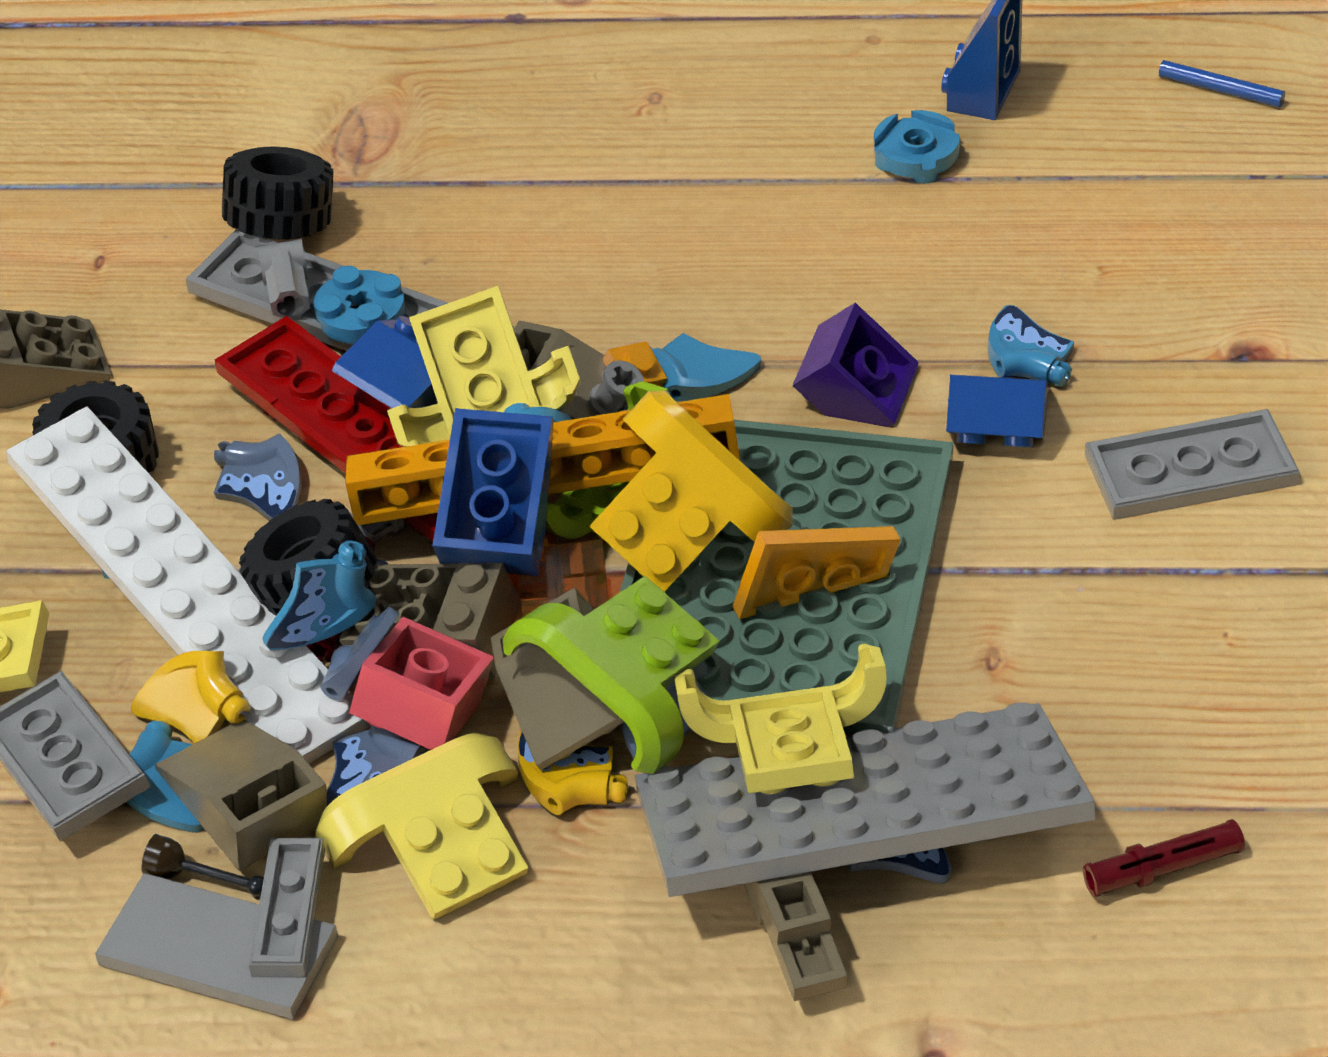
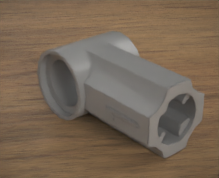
[257,239,310,321]

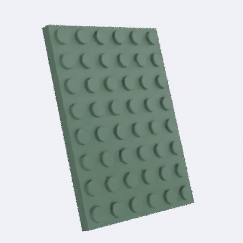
[619,420,953,735]

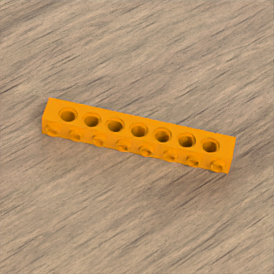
[345,394,740,526]

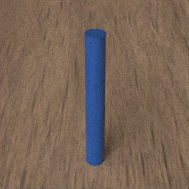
[1159,60,1285,108]

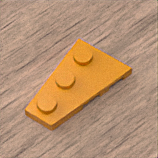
[732,526,901,620]

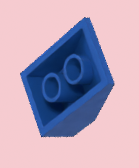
[941,0,1023,120]
[432,408,554,576]

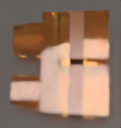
[519,539,609,617]

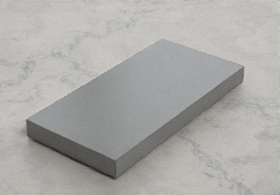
[1085,409,1300,520]
[0,671,151,842]
[95,873,338,1020]

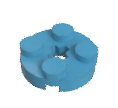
[874,110,960,184]
[313,266,406,344]

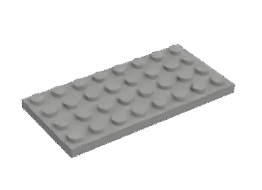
[635,703,1096,897]

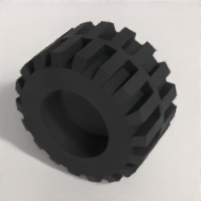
[222,146,334,239]
[32,381,159,472]
[239,499,377,616]

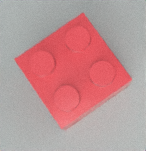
[349,617,494,750]

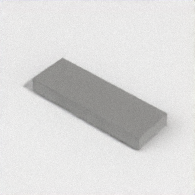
[249,838,325,977]

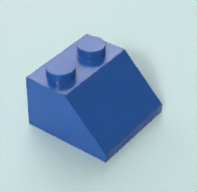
[332,316,438,408]
[946,375,1049,447]

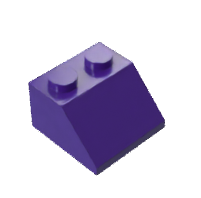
[792,302,919,427]

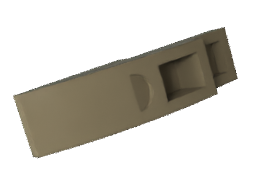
[744,872,848,1001]

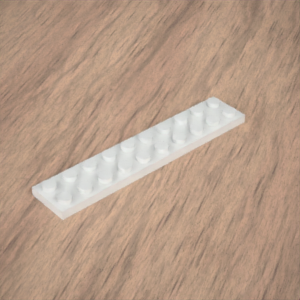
[6,406,370,764]

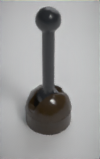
[141,834,264,897]

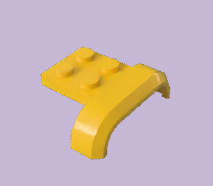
[589,391,793,592]

